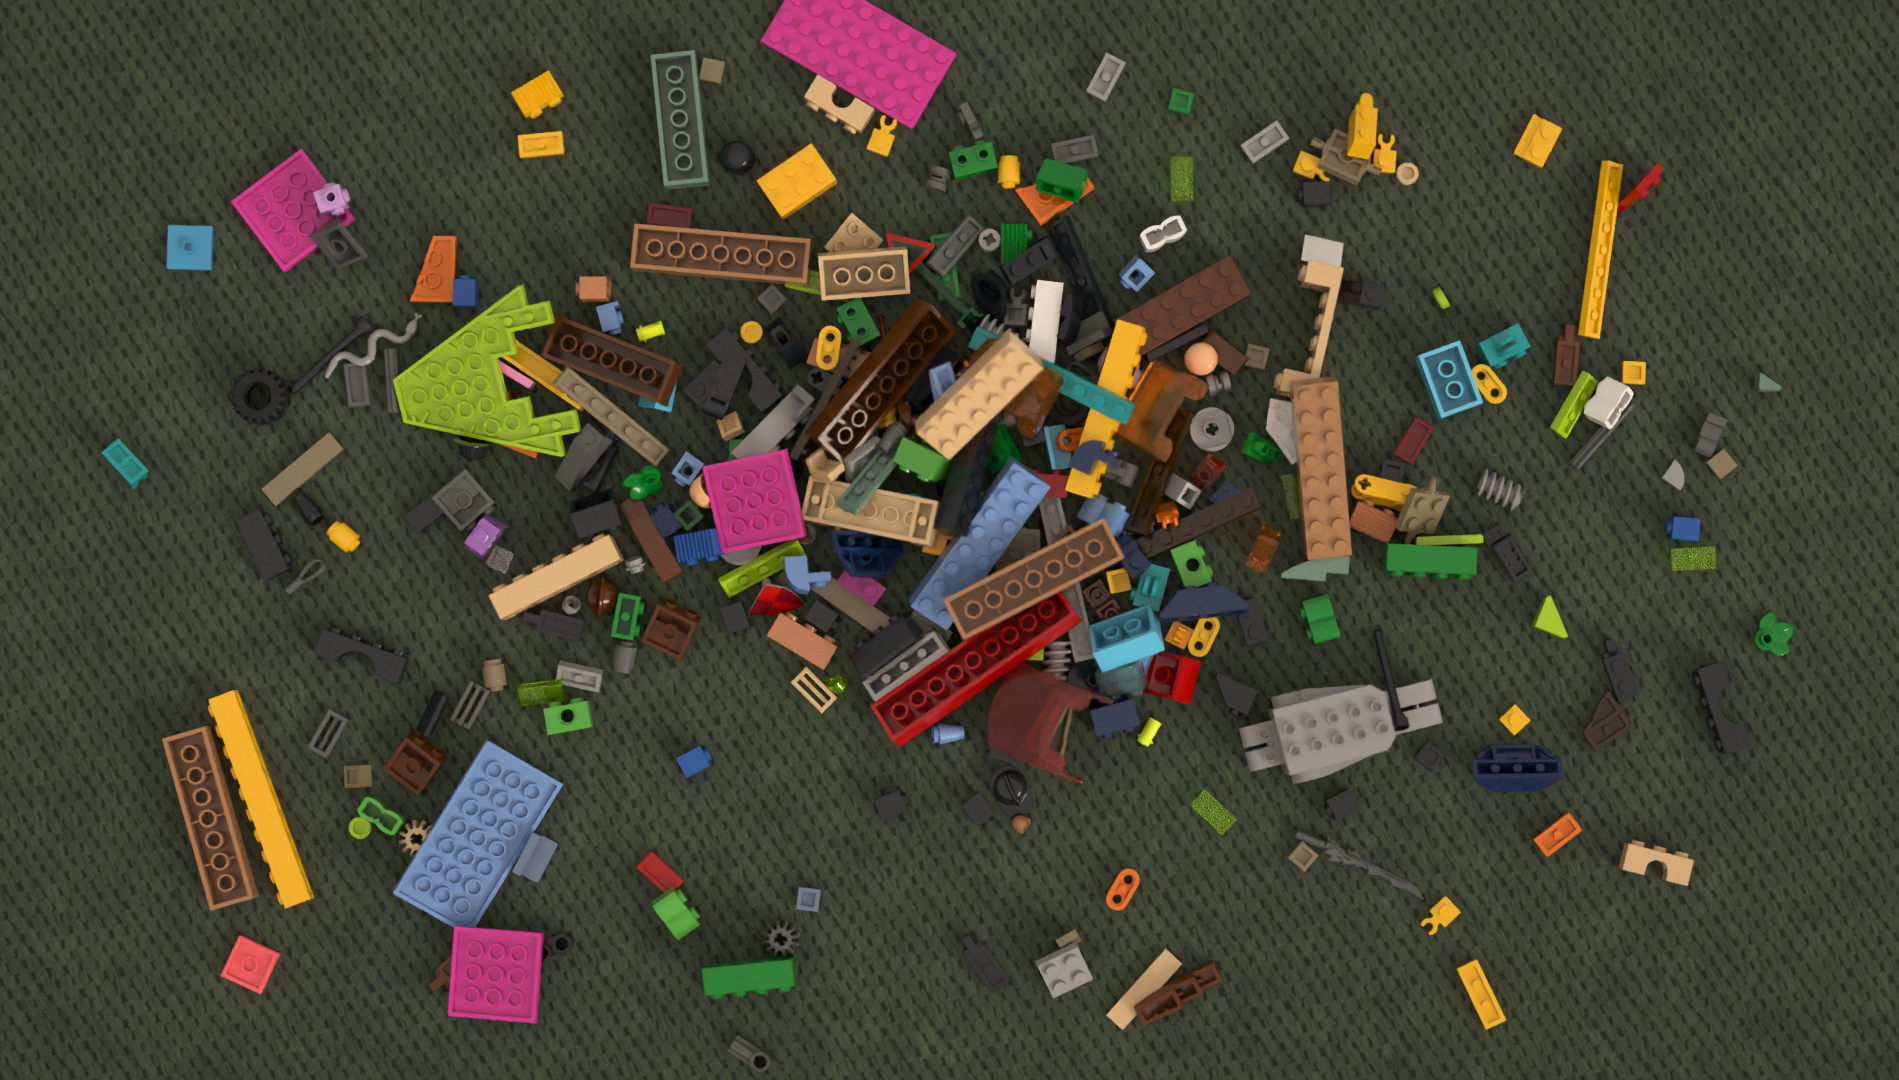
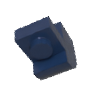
[1068,440,1123,476]
[1113,534,1152,580]

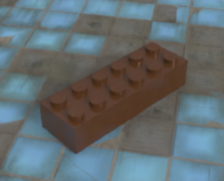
[1113,256,1251,358]
[541,315,683,407]

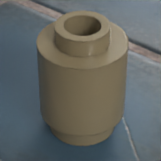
[482,659,507,692]

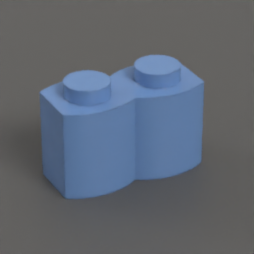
[1077,494,1130,538]

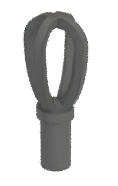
[1067,362,1100,384]
[285,558,326,594]

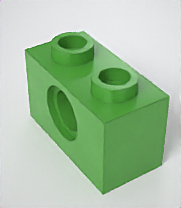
[1169,540,1213,587]
[543,697,594,735]

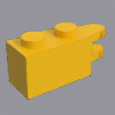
[1347,93,1378,160]

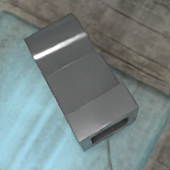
[1692,412,1728,458]

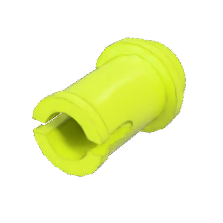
[636,321,665,342]
[1137,717,1162,747]

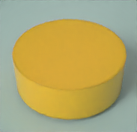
[740,321,763,344]

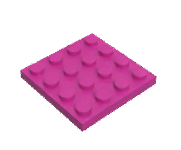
[231,149,356,272]
[702,449,807,553]
[448,926,544,1023]

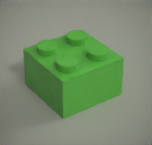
[893,437,954,483]

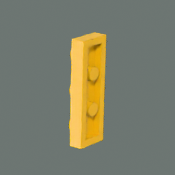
[1456,959,1506,1030]

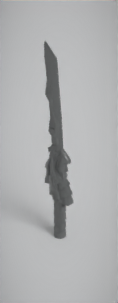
[1294,830,1424,900]

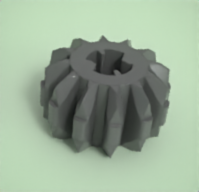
[762,920,800,958]

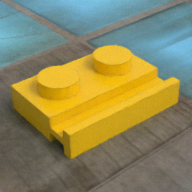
[1513,114,1562,168]

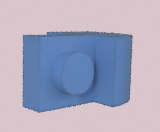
[782,556,831,594]

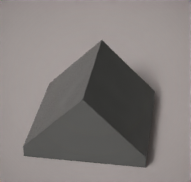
[310,216,368,269]

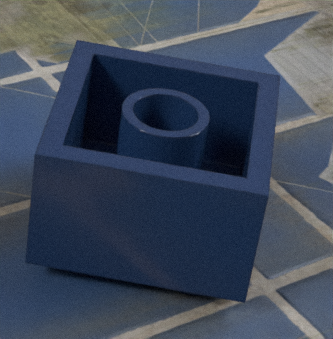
[1087,693,1140,738]

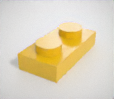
[518,131,565,159]

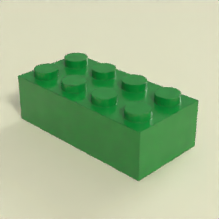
[1381,544,1477,580]
[702,956,796,999]

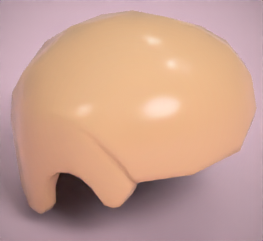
[1184,342,1218,376]
[689,474,711,509]

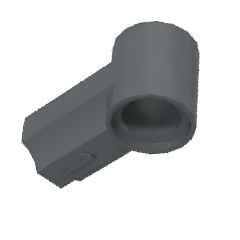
[1100,461,1139,488]
[728,1035,772,1072]

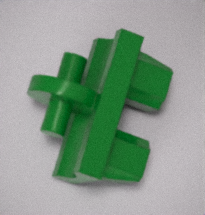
[1242,432,1282,465]

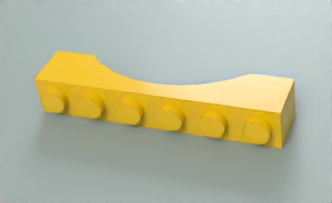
[503,340,584,412]

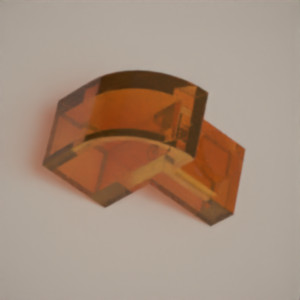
[1245,523,1282,574]

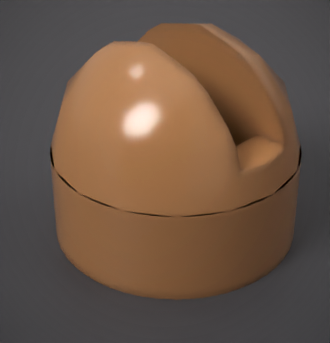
[1012,815,1031,834]

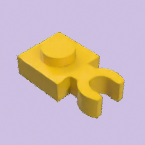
[867,115,897,157]
[1373,134,1397,174]
[1292,151,1330,182]
[1420,896,1461,935]

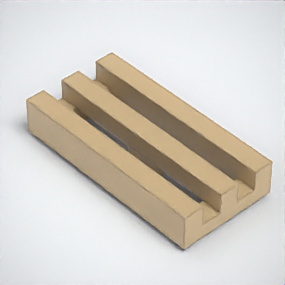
[791,667,837,713]

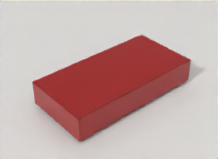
[636,851,684,893]

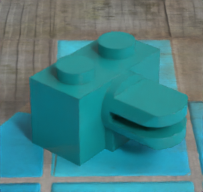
[1476,323,1531,370]
[1129,564,1170,612]

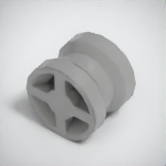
[979,229,1001,253]

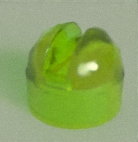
[827,674,846,694]

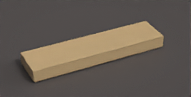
[1106,948,1182,1030]

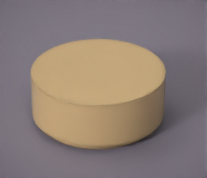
[1396,162,1419,185]

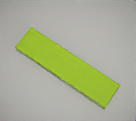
[718,538,806,598]

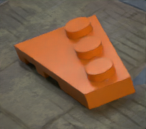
[1015,177,1095,226]
[410,236,457,303]

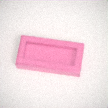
[499,361,536,390]

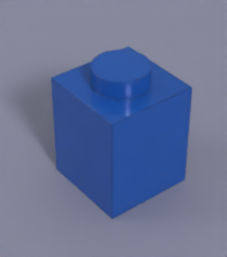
[453,275,478,308]
[1665,516,1701,542]
[676,746,713,778]

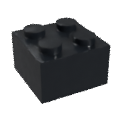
[570,488,622,539]

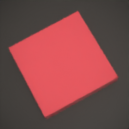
[220,935,281,994]

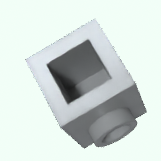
[1164,473,1201,509]

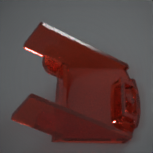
[987,663,1114,785]

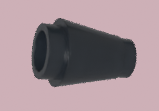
[294,493,325,526]

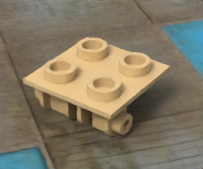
[824,213,883,252]

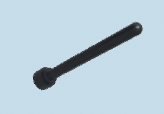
[289,315,374,394]
[1373,629,1410,731]

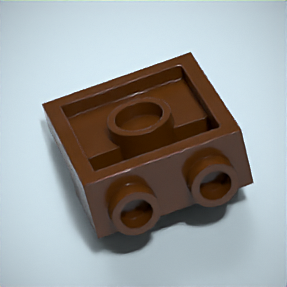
[641,598,701,661]
[383,732,447,796]

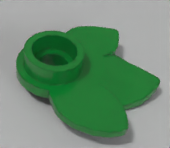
[622,465,663,501]
[1753,612,1793,656]

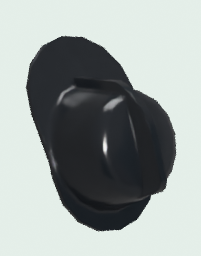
[970,270,1007,321]
[452,435,493,463]
[991,766,1033,818]

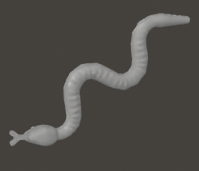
[325,313,422,378]

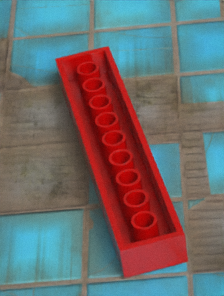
[870,590,1082,747]

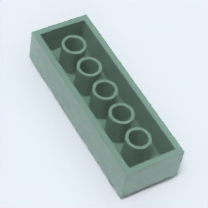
[650,50,710,190]

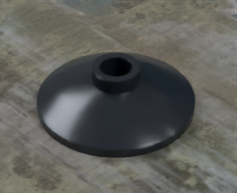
[1067,662,1104,706]

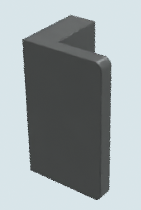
[1066,311,1113,356]
[791,384,815,423]

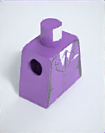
[464,514,508,561]

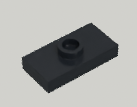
[1491,534,1533,583]

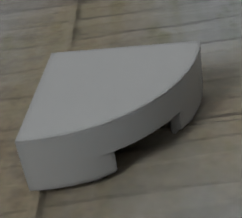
[1661,460,1684,491]

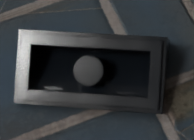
[416,690,450,736]

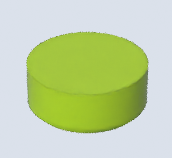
[1432,287,1450,310]
[349,816,372,839]

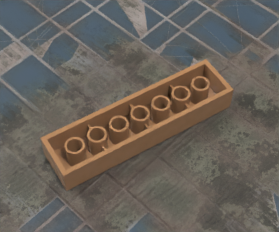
[630,223,813,286]
[1290,376,1352,560]
[943,518,1124,640]
[162,726,259,911]

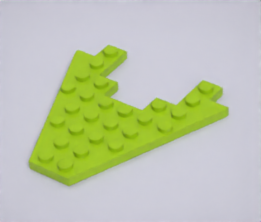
[393,285,582,457]

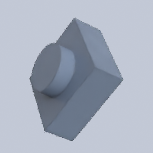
[796,887,821,912]

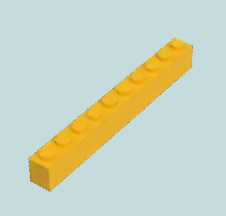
[208,690,314,908]

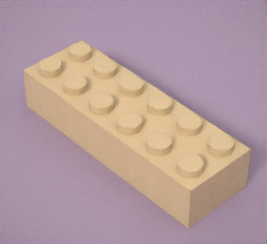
[915,330,1043,460]
[488,533,625,620]

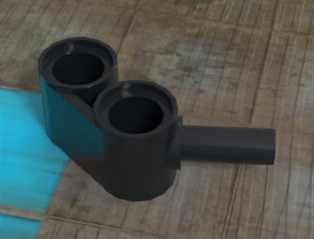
[541,933,574,964]

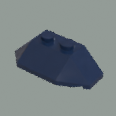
[829,530,904,578]
[1159,583,1249,624]
[1471,744,1564,792]

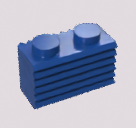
[673,529,725,566]

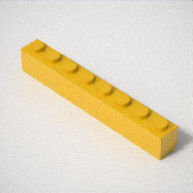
[1065,320,1148,499]

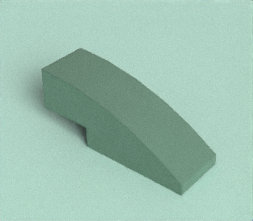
[1279,556,1350,582]

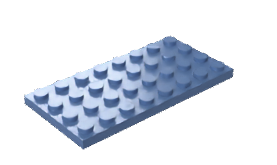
[392,739,563,928]

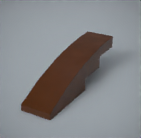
[619,498,683,584]
[1134,959,1223,1026]

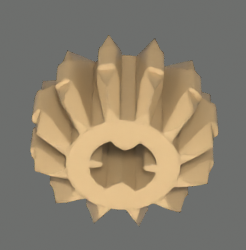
[399,820,433,857]

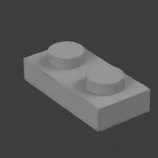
[1086,52,1126,102]
[1240,120,1289,165]
[556,660,603,693]

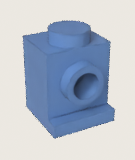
[1119,254,1155,292]
[596,301,624,336]
[672,451,706,488]

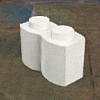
[1139,216,1187,253]
[1584,376,1634,430]

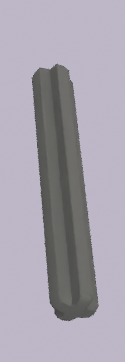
[1570,401,1635,470]

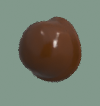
[587,578,618,617]

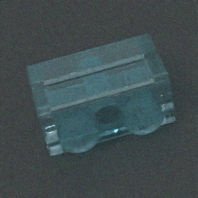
[1096,660,1148,700]

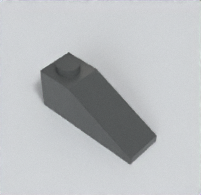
[555,423,613,492]

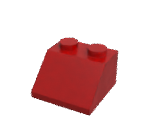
[1141,651,1201,704]

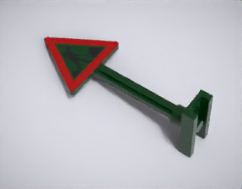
[886,233,987,332]

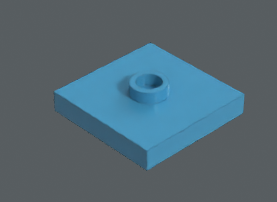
[167,225,214,271]

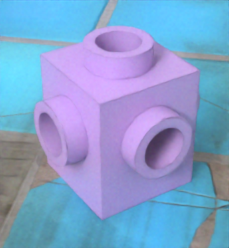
[313,182,351,216]

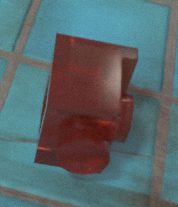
[1190,452,1227,489]

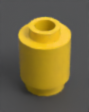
[998,155,1020,189]
[326,521,360,553]

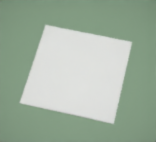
[1301,235,1344,267]

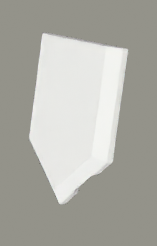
[1266,398,1296,465]

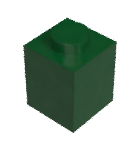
[673,499,708,531]

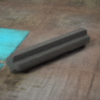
[384,348,401,414]

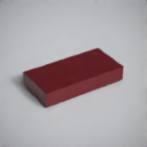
[646,202,693,228]
[1393,416,1435,465]

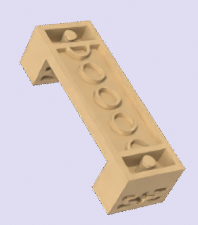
[1273,260,1344,397]
[802,476,940,549]

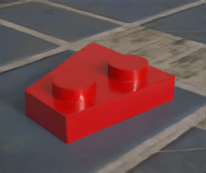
[1617,163,1664,213]

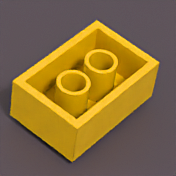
[757,143,837,220]

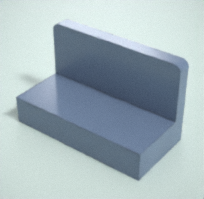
[512,831,558,883]

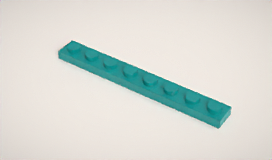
[968,326,1136,425]

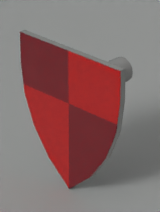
[748,578,803,615]

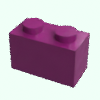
[837,570,887,607]

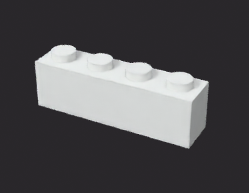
[1025,280,1064,363]

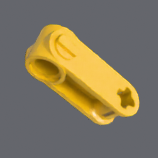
[1351,474,1418,512]

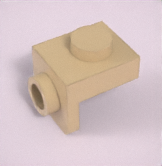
[806,448,845,482]

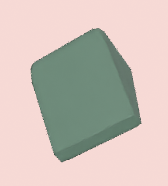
[1754,373,1781,393]

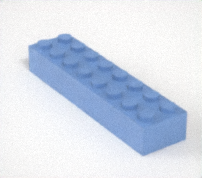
[909,457,1050,630]

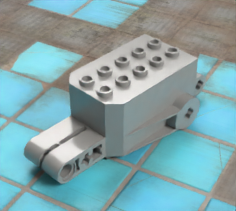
[1239,679,1443,784]

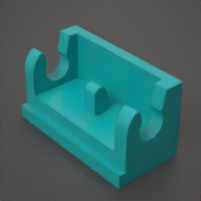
[102,438,149,490]

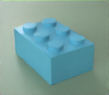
[1415,340,1483,420]
[1088,604,1165,673]

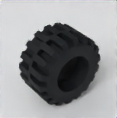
[230,368,291,425]

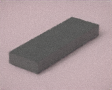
[926,214,985,278]

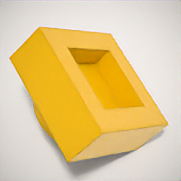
[1621,361,1646,385]
[1498,704,1531,736]

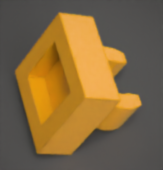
[1164,622,1194,650]

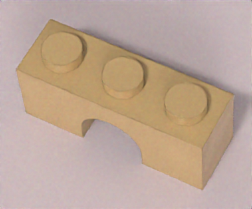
[804,75,875,134]
[1619,840,1694,886]

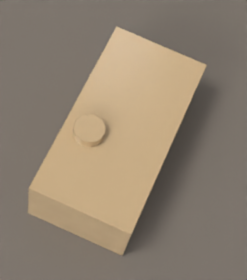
[817,246,910,301]

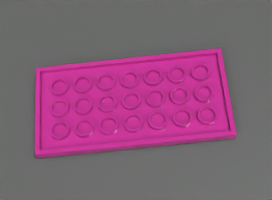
[761,0,957,130]

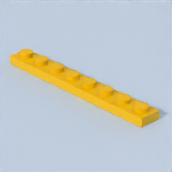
[1578,160,1623,339]

